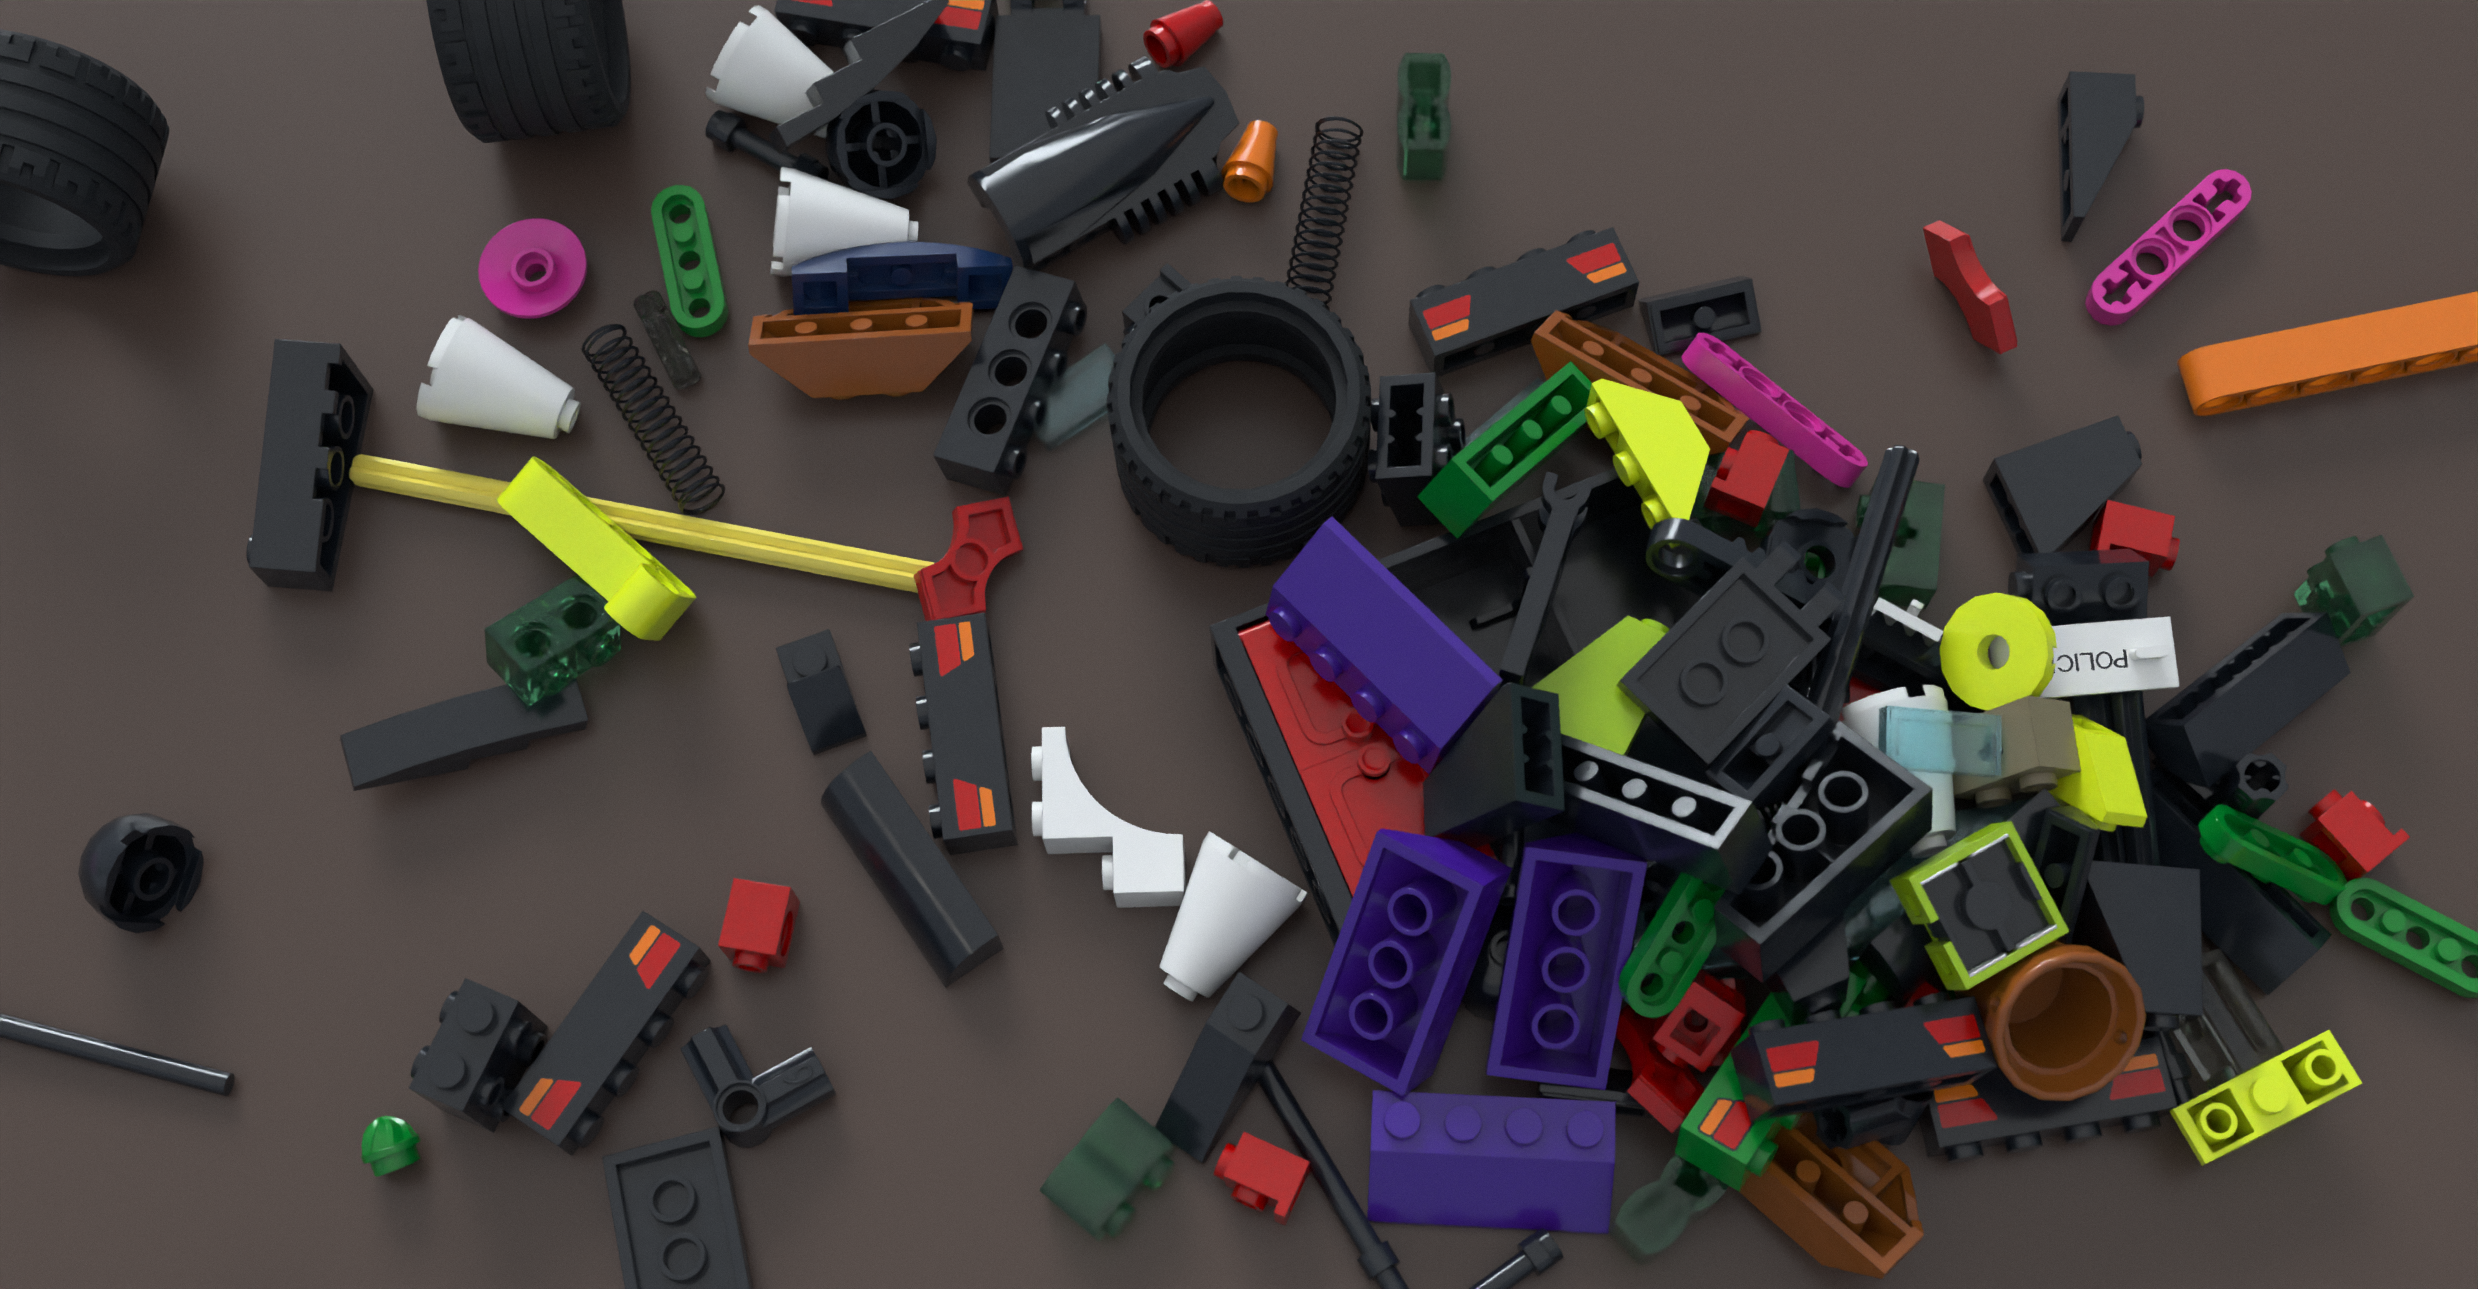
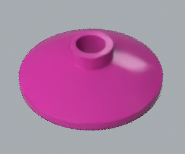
[478,218,587,319]

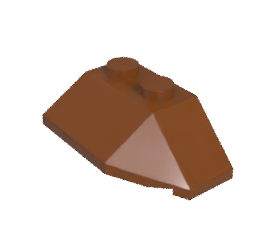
[748,297,974,400]
[1531,310,1749,455]
[1738,1112,1924,1279]

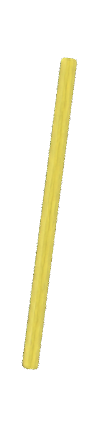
[349,454,934,593]

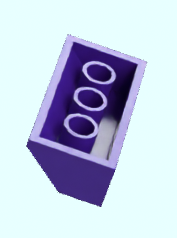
[1265,517,1502,775]
[1301,828,1512,1096]
[1485,832,1647,1090]
[1367,1090,1616,1235]

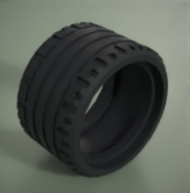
[426,0,630,143]
[0,29,169,276]
[1107,276,1371,568]

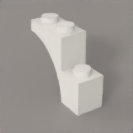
[1031,727,1186,908]

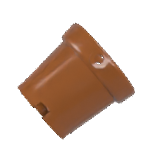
[1954,940,2146,1101]

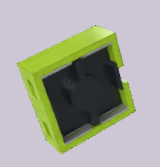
[1890,821,2069,990]

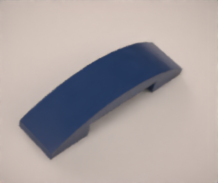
[791,242,1013,315]

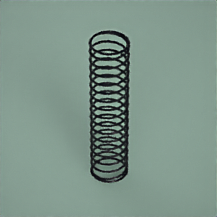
[1285,116,1363,311]
[581,324,726,516]

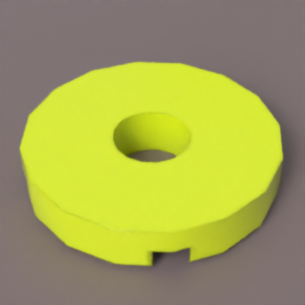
[1939,593,2057,711]

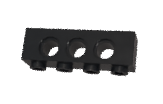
[933,265,1087,496]

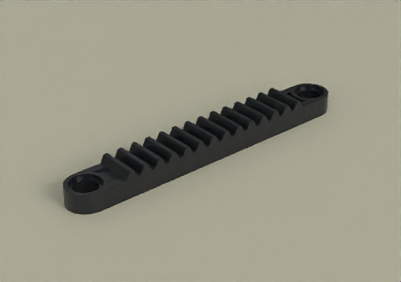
[1645,518,1986,725]

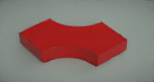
[1923,220,2018,354]
[913,496,1023,621]
[1615,1004,1705,1133]

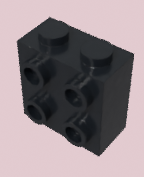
[1368,372,1466,527]
[2008,549,2149,626]
[409,978,548,1133]

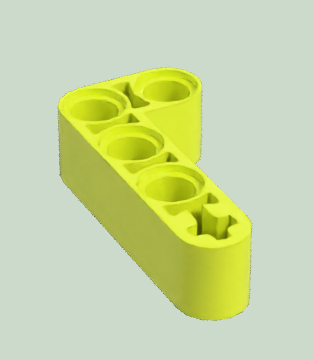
[497,456,697,641]

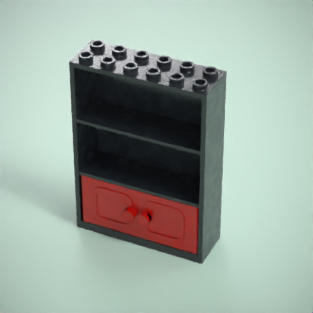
[1209,468,1762,948]

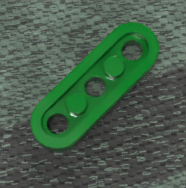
[651,185,728,337]
[2198,804,2347,905]
[1619,872,1726,1018]
[2329,878,2478,998]

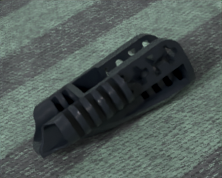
[967,56,1239,271]

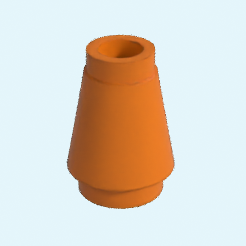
[1221,120,1278,203]

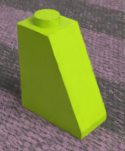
[1532,615,1670,756]

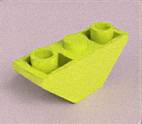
[1584,379,1710,549]
[2038,714,2147,832]
[2170,1030,2362,1166]

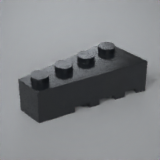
[246,339,374,592]
[1714,721,1933,983]

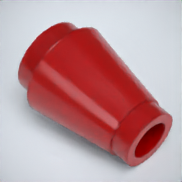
[1143,0,1223,68]

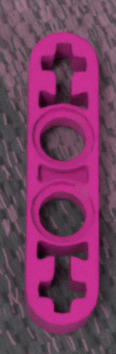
[2085,169,2252,326]
[1681,333,1868,488]

